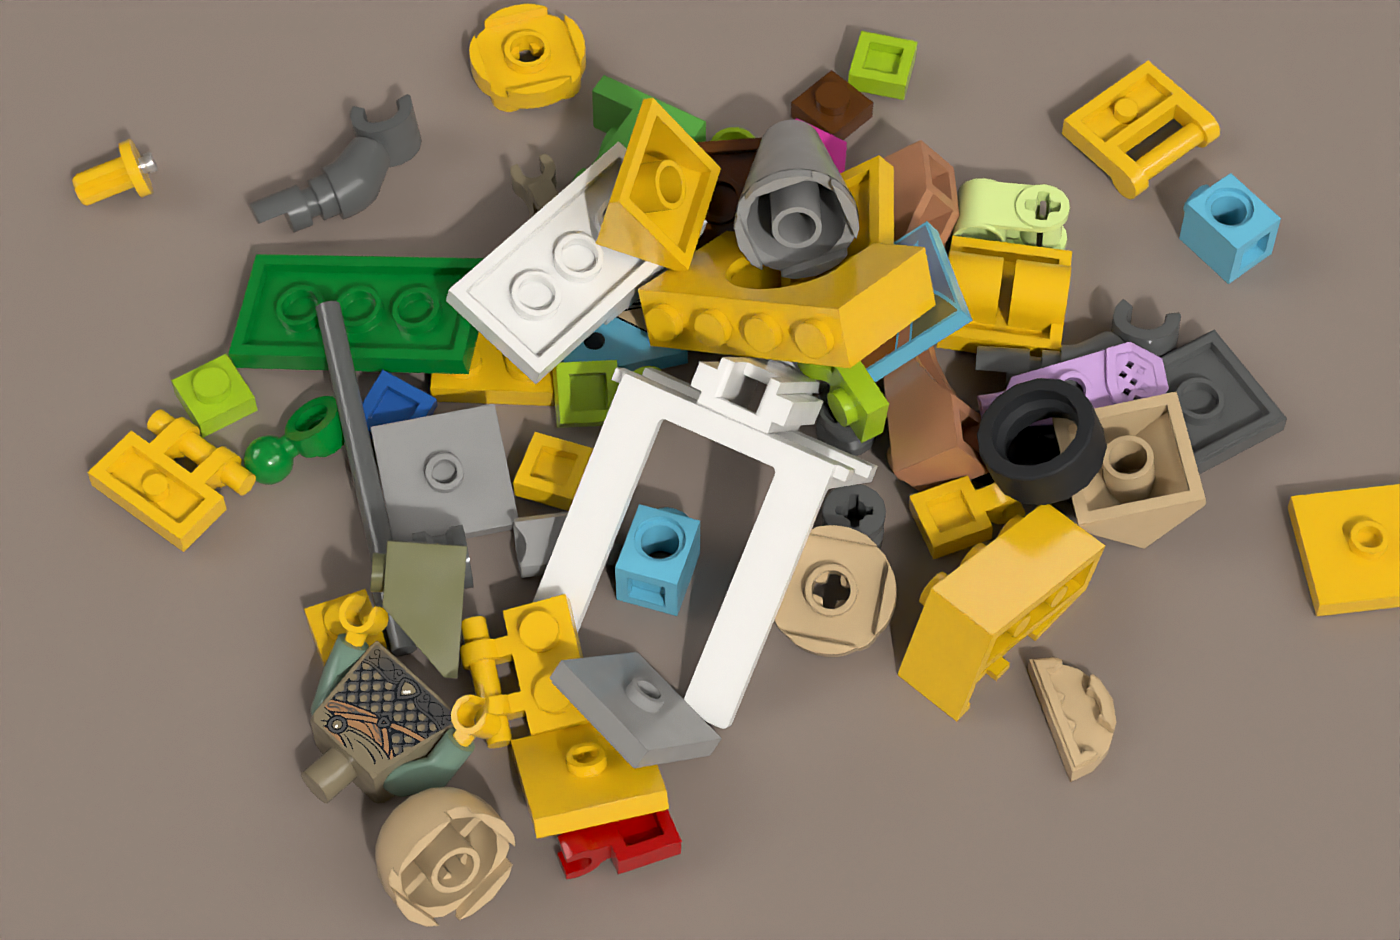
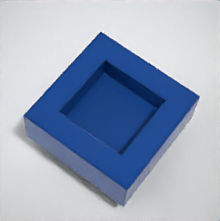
[362,370,438,439]

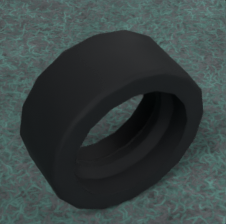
[977,378,1107,505]

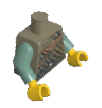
[301,594,501,803]

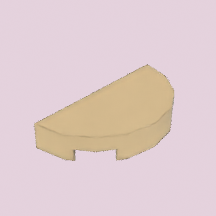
[1027,657,1117,782]

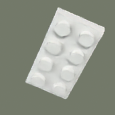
[446,141,707,384]

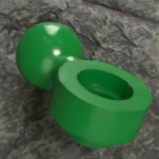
[243,396,345,485]

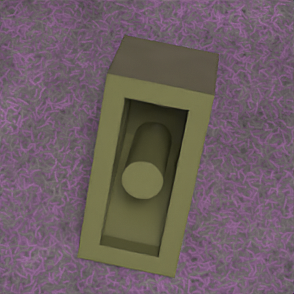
[370,540,467,678]

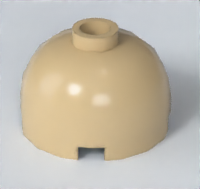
[376,787,515,927]

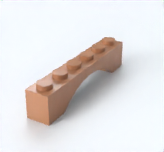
[883,140,989,492]

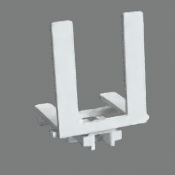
[533,357,878,729]

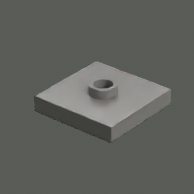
[371,403,518,541]
[550,652,722,768]

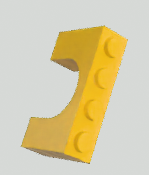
[638,231,936,368]

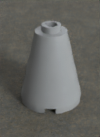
[734,120,859,279]

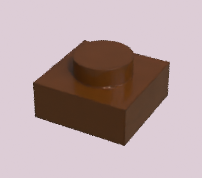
[791,70,874,140]

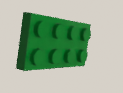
[228,254,484,374]

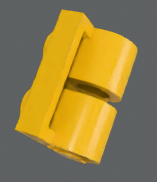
[936,235,1073,357]

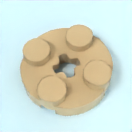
[775,525,897,657]

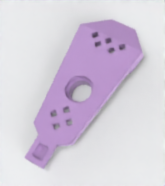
[977,342,1169,426]

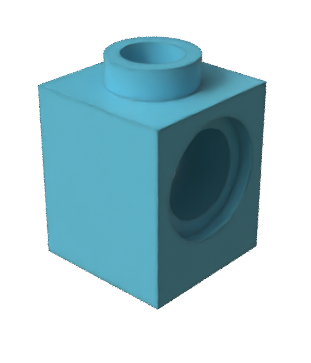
[1179,173,1281,284]
[615,504,700,616]

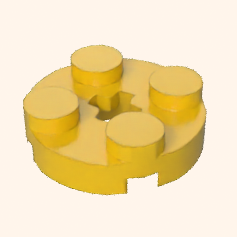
[469,4,586,112]

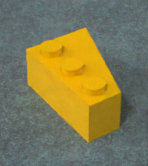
[897,504,1105,722]

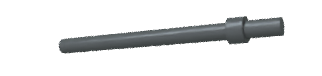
[316,301,417,656]

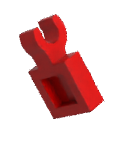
[557,809,682,879]

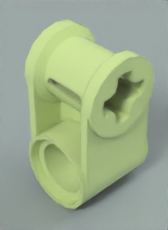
[951,178,1070,250]

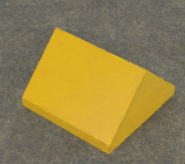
[596,98,721,271]

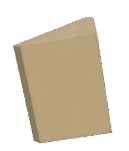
[1052,391,1206,549]

